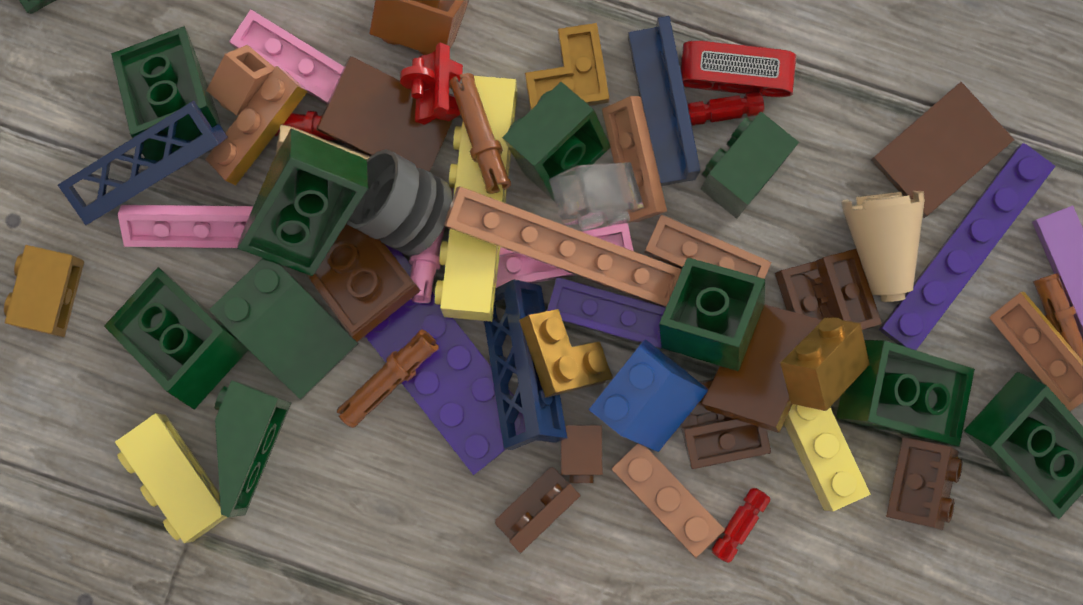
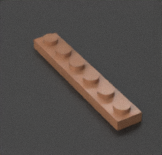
[443,186,682,308]

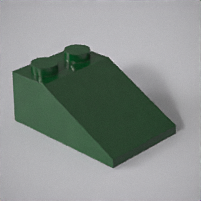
[111,26,221,161]
[237,128,368,276]
[209,258,359,400]
[104,267,248,410]
[836,340,975,447]
[963,372,1083,520]
[214,380,292,517]

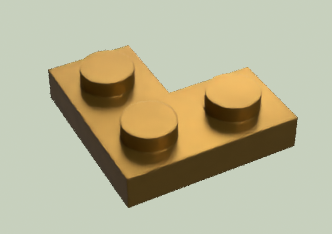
[525,23,609,110]
[519,309,613,398]

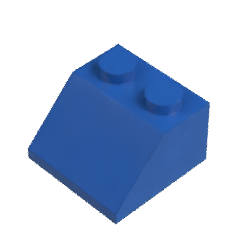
[589,339,709,452]

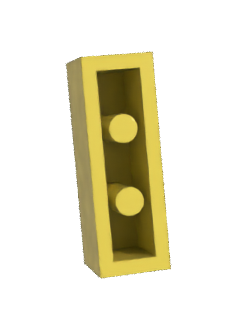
[784,404,871,512]
[115,413,227,543]

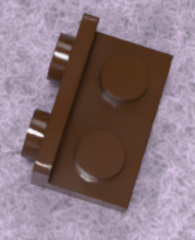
[886,437,963,530]
[495,467,581,554]

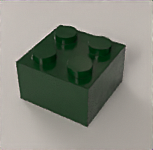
[502,82,611,201]
[701,112,799,219]
[659,257,765,371]

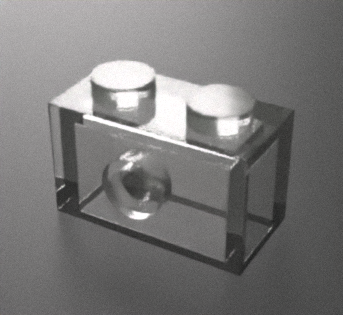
[549,162,644,230]

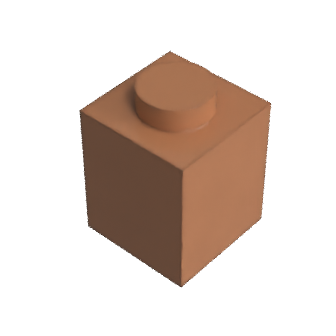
[206,45,275,115]

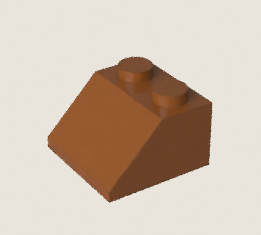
[369,0,469,55]

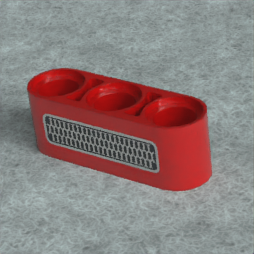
[680,41,796,98]

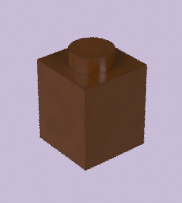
[561,425,603,483]

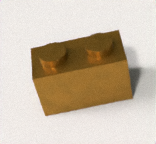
[4,245,84,338]
[780,317,870,411]

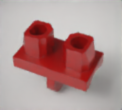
[400,42,463,125]

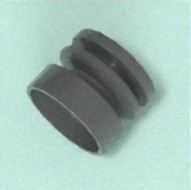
[347,149,452,256]

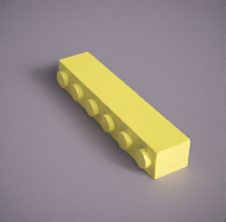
[435,76,518,322]

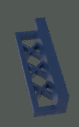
[628,16,701,186]
[58,101,228,225]
[484,279,567,450]

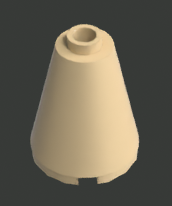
[842,191,925,302]

